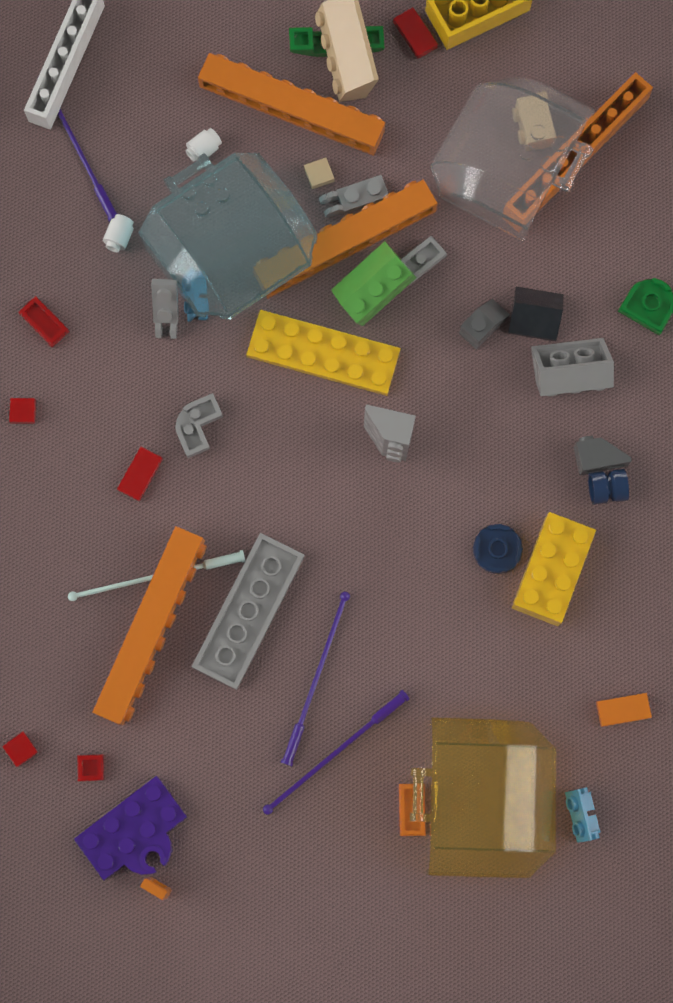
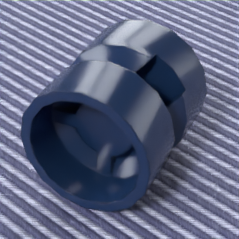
[588,469,629,505]

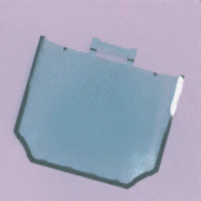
[138,153,318,320]

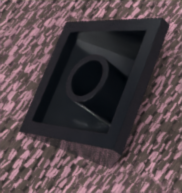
[508,286,564,342]

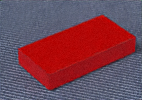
[393,7,438,59]
[18,296,70,348]
[117,447,163,502]

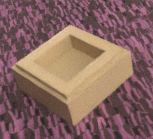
[304,158,334,189]

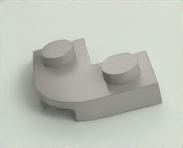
[175,393,223,458]

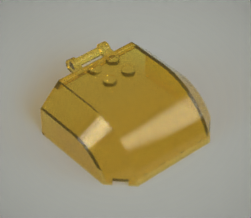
[410,717,556,878]

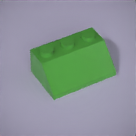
[331,241,417,326]

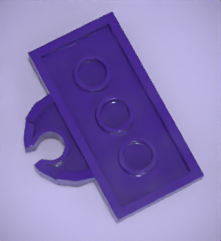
[74,776,188,881]

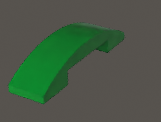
[289,26,385,57]

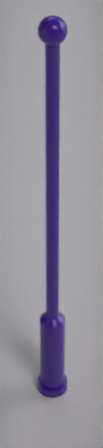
[38,76,118,223]
[280,591,350,766]
[263,690,410,815]

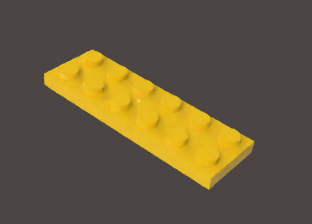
[246,310,401,396]

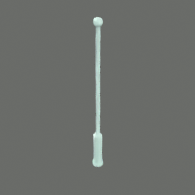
[68,550,246,601]

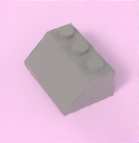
[531,338,614,396]
[364,404,416,463]

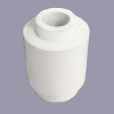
[185,128,222,163]
[103,214,134,252]

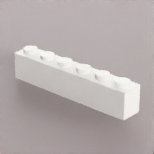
[24,0,105,130]

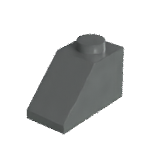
[459,299,510,350]
[573,436,632,475]

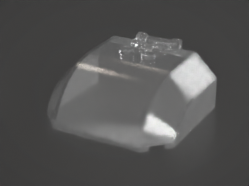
[430,77,595,241]

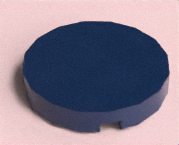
[473,524,523,574]

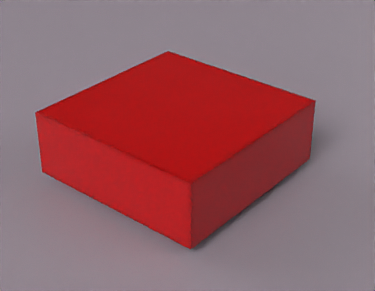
[9,398,36,424]
[2,731,39,767]
[77,754,104,782]

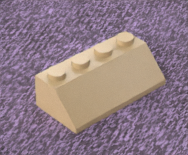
[315,0,379,102]

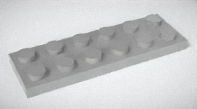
[191,533,305,690]

